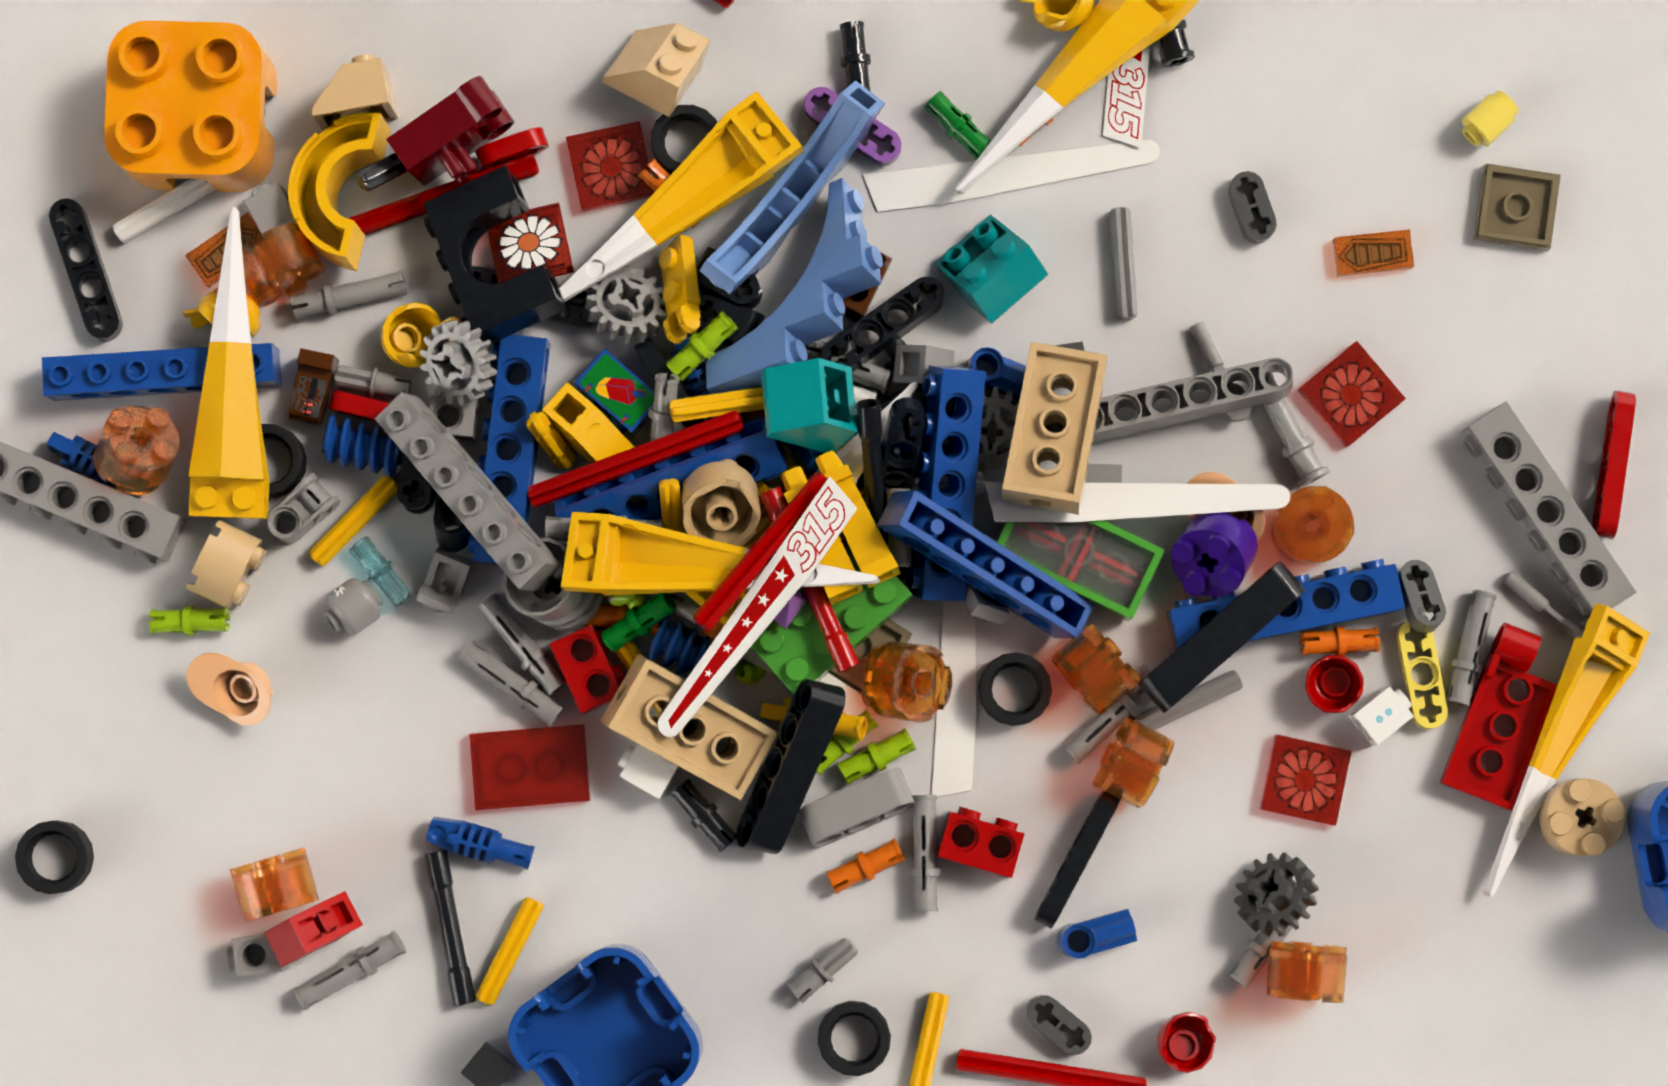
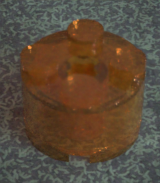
[242,222,325,308]
[94,406,180,495]
[1271,486,1354,566]
[1051,623,1142,716]
[862,642,952,722]
[1091,716,1174,808]
[229,847,319,922]
[1266,941,1347,1003]

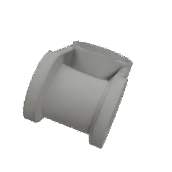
[267,473,341,544]

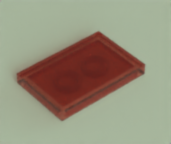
[469,724,591,810]

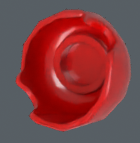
[1305,655,1364,713]
[1157,1012,1216,1073]

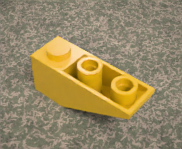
[542,382,634,463]

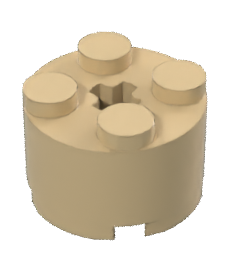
[681,459,761,547]
[186,520,267,609]
[1538,778,1626,856]

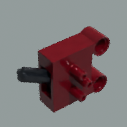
[356,76,514,192]

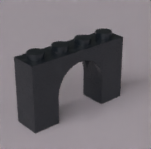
[423,165,567,344]

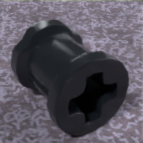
[1160,20,1195,67]

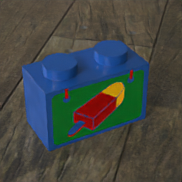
[574,348,654,437]

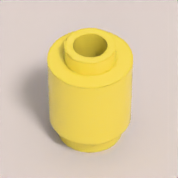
[1462,90,1519,147]

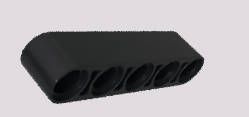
[1138,560,1306,713]
[736,679,846,854]

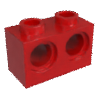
[549,625,625,715]
[936,806,1025,878]
[264,891,363,967]

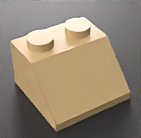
[602,23,710,117]
[311,54,398,130]

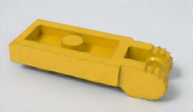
[659,234,701,344]

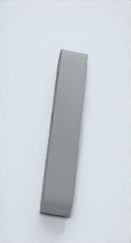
[1056,358,1293,443]

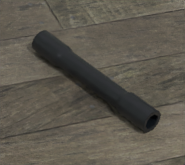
[857,399,888,545]
[424,850,476,1006]

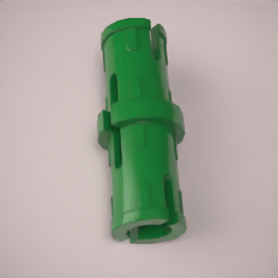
[924,91,991,160]
[601,593,677,653]

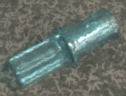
[349,536,411,607]

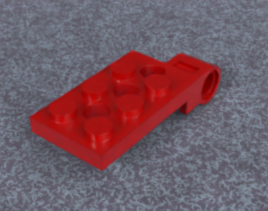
[1439,622,1558,811]

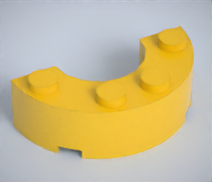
[288,113,391,272]

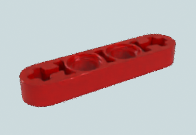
[1592,390,1636,539]

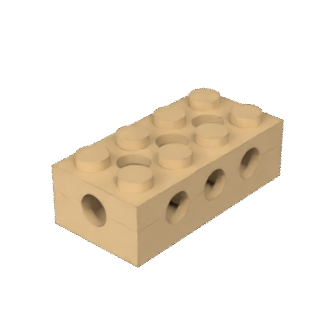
[1002,342,1108,515]
[600,653,778,800]

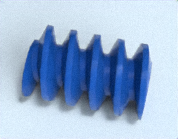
[322,414,403,478]
[649,615,710,675]

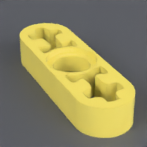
[1396,620,1448,729]

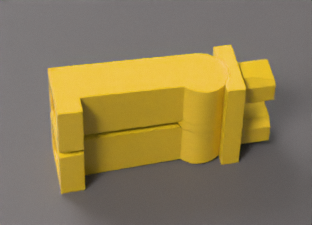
[782,450,901,605]

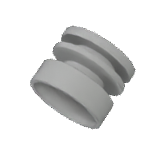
[503,538,604,631]

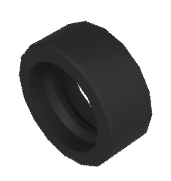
[651,105,718,175]
[261,424,307,498]
[978,652,1052,726]
[15,820,94,894]
[818,1001,891,1076]

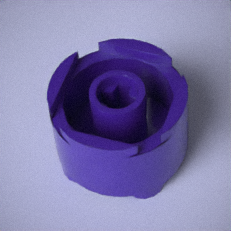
[1171,512,1258,597]

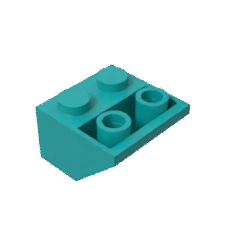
[934,214,1049,324]
[761,358,858,453]

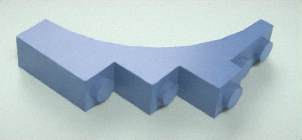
[699,80,886,294]
[705,178,883,394]

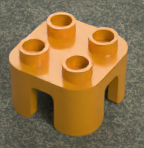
[104,21,277,192]

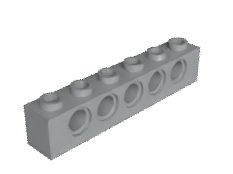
[375,392,563,592]
[1461,401,1636,618]
[0,442,187,564]

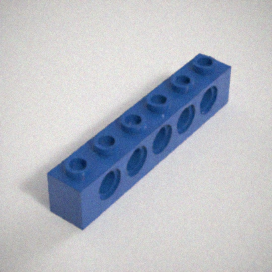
[468,334,551,566]
[42,343,281,401]
[906,365,986,601]
[555,416,787,520]
[877,490,1094,639]
[1166,559,1405,652]

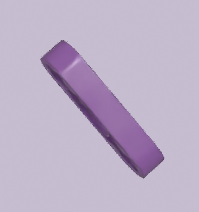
[804,87,901,165]

